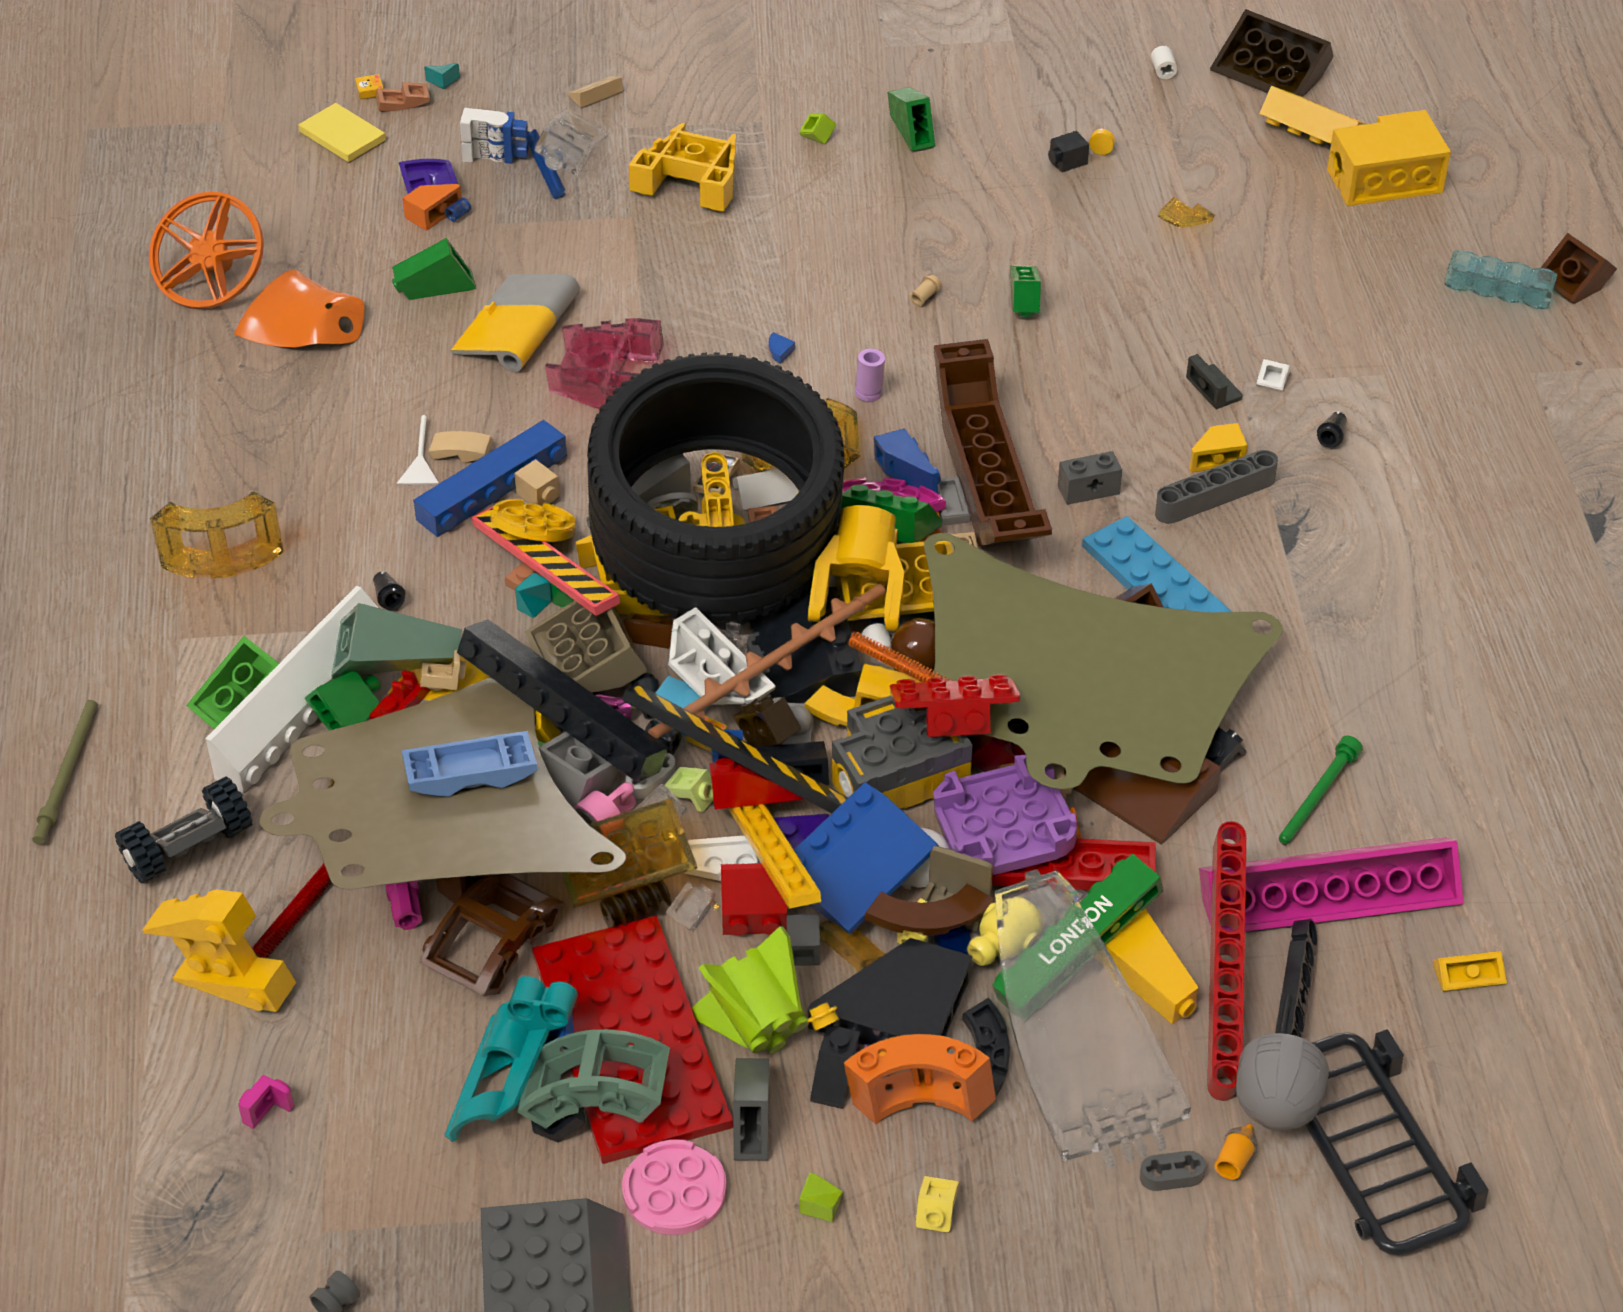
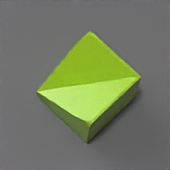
[799,113,837,144]
[799,1172,843,1222]

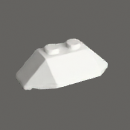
[668,608,776,705]

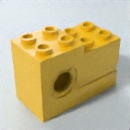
[1327,110,1451,206]

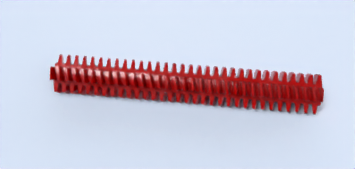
[252,863,331,958]

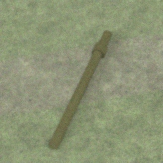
[32,700,98,845]

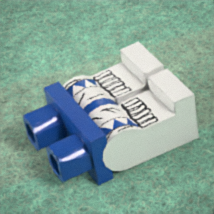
[460,108,529,164]

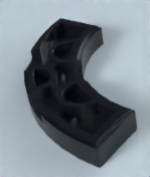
[955,998,1010,1097]

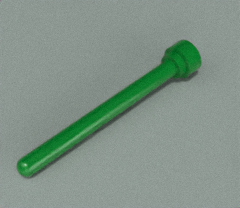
[1279,735,1363,845]

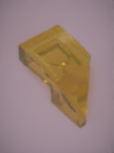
[1158,197,1215,228]

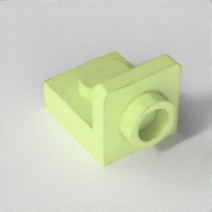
[663,767,713,812]

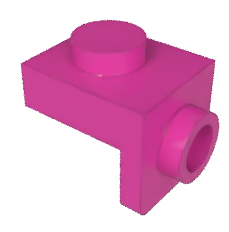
[238,1075,294,1129]

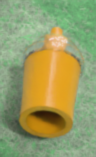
[1214,1124,1258,1180]

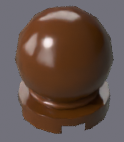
[890,618,935,673]

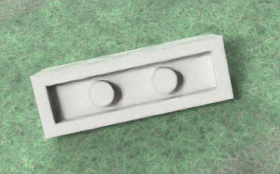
[732,469,799,510]

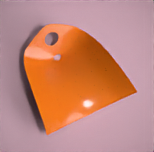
[234,269,365,348]

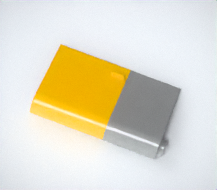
[451,274,580,372]

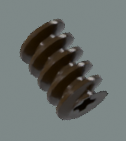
[600,871,672,928]

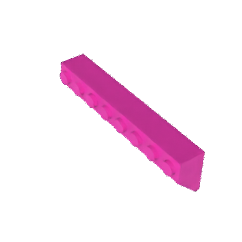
[1199,837,1464,932]

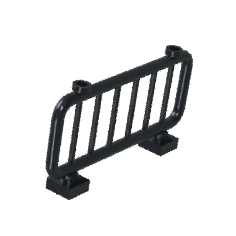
[1305,1029,1489,1256]

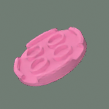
[622,1139,726,1235]

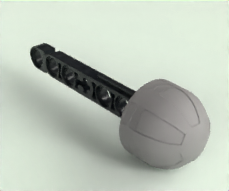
[1236,918,1329,1131]

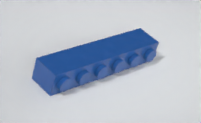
[413,419,567,537]

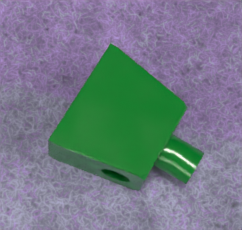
[304,671,381,731]

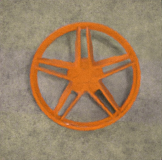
[149,191,264,309]

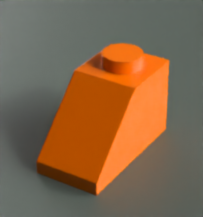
[402,184,462,231]

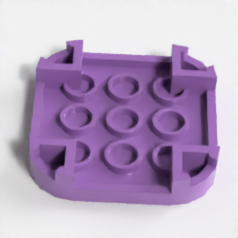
[933,755,1077,875]

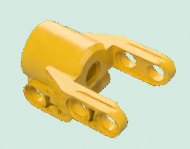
[678,452,746,527]
[808,505,905,632]

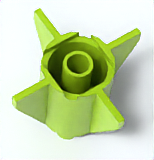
[691,926,809,1054]

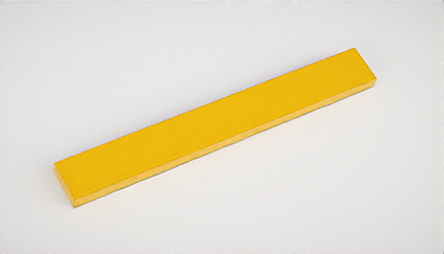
[728,804,821,909]

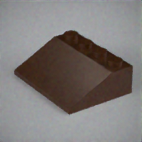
[1073,742,1221,845]

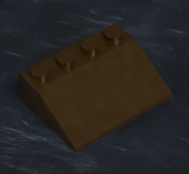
[1210,9,1334,97]

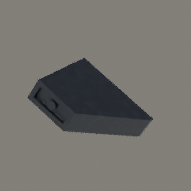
[808,938,973,1045]

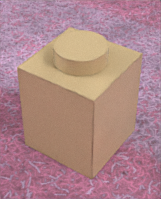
[514,459,560,506]

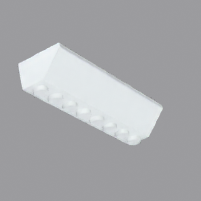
[205,586,378,794]

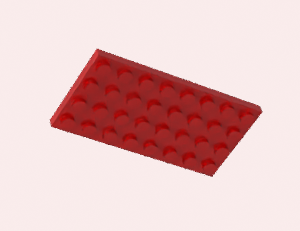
[532,915,733,1164]

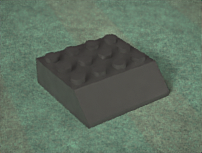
[481,1198,631,1312]

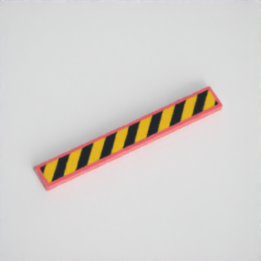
[471,507,621,616]

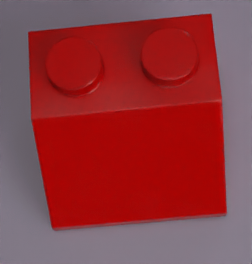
[721,863,787,936]

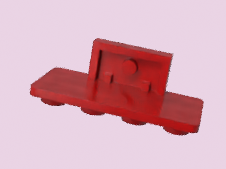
[889,674,1020,737]

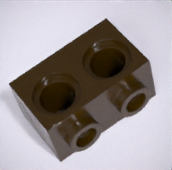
[733,696,801,747]

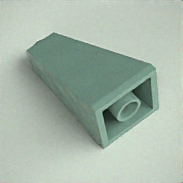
[331,603,462,678]

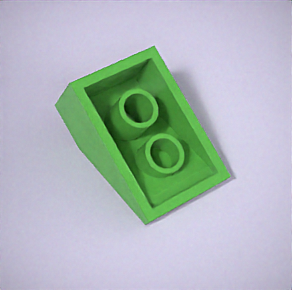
[186,636,279,729]

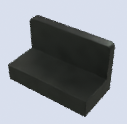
[1186,354,1243,409]

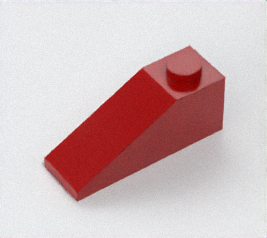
[709,758,804,810]

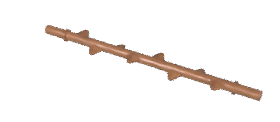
[648,584,886,739]

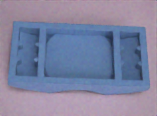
[401,731,538,797]

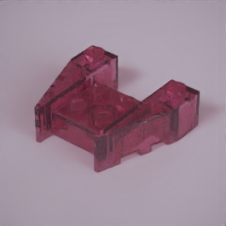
[545,318,664,410]

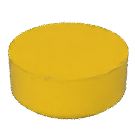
[1089,129,1115,155]

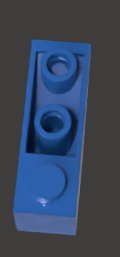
[874,428,941,494]

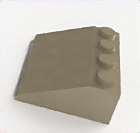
[525,600,647,693]

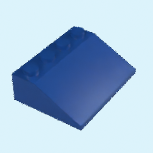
[794,782,939,934]

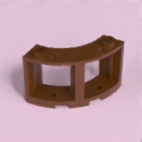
[420,874,564,996]

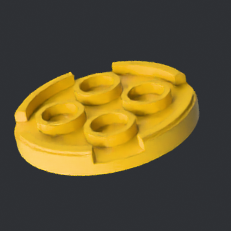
[490,499,576,542]

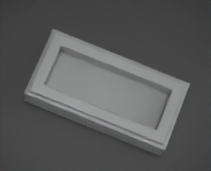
[938,477,970,526]

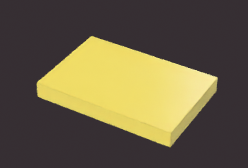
[298,103,386,162]

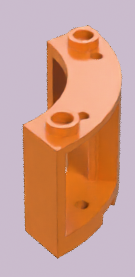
[844,1034,996,1124]

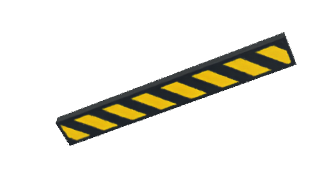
[622,683,849,814]

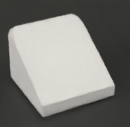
[1256,359,1290,392]

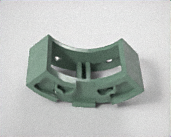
[518,1029,670,1129]

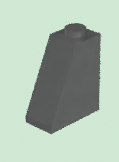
[733,1058,769,1160]

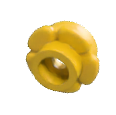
[807,1002,839,1030]

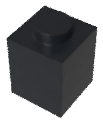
[1048,130,1089,173]

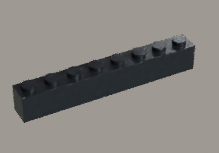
[457,619,669,783]

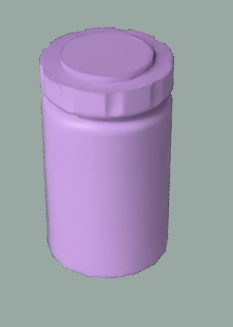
[855,349,885,402]

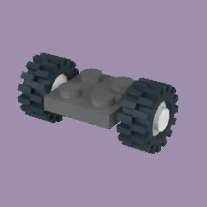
[115,776,253,883]

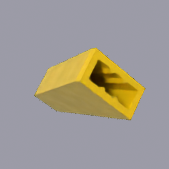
[1094,909,1199,1025]

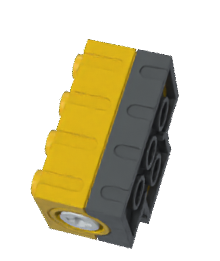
[832,696,972,809]

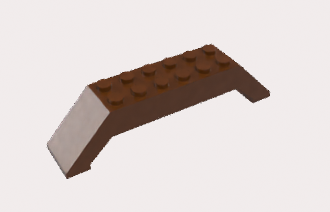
[934,339,1052,546]

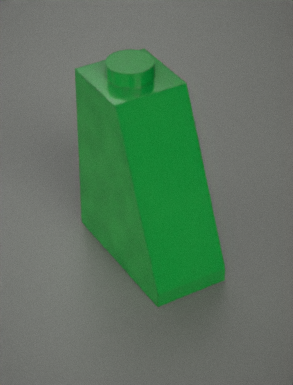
[887,87,935,151]
[392,238,476,300]

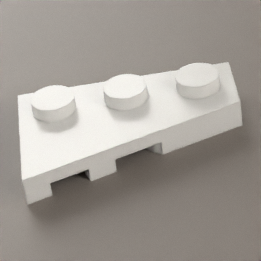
[682,835,761,881]

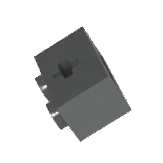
[1058,451,1122,505]

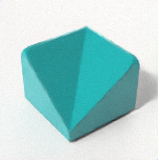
[424,63,460,89]
[515,572,552,618]

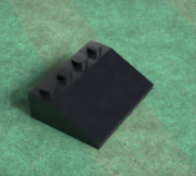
[749,586,862,704]

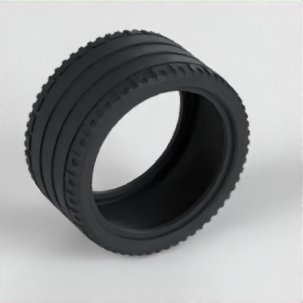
[587,352,845,624]

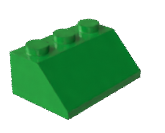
[841,484,942,543]

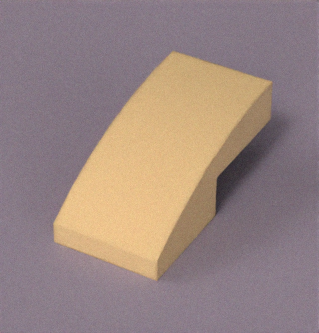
[428,431,493,463]

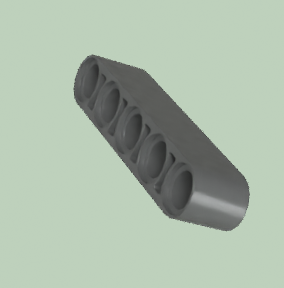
[1155,450,1278,524]

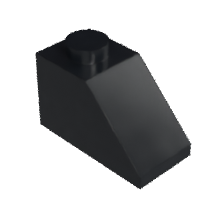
[810,1025,860,1109]

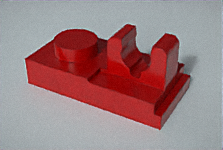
[369,670,430,719]

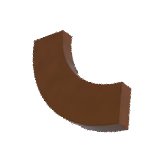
[863,884,995,936]

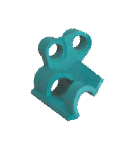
[444,976,578,1142]

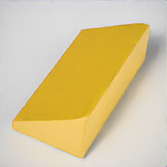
[1433,951,1507,991]

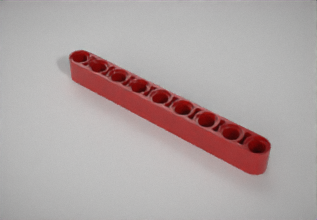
[1207,821,1247,1101]

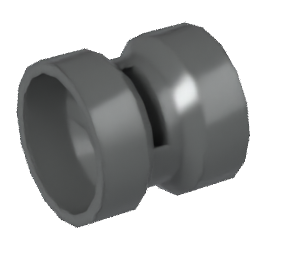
[309,1271,360,1312]

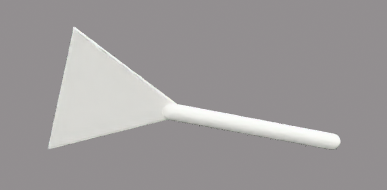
[397,415,439,485]

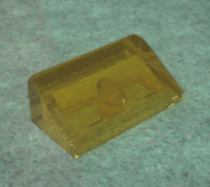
[819,920,885,972]

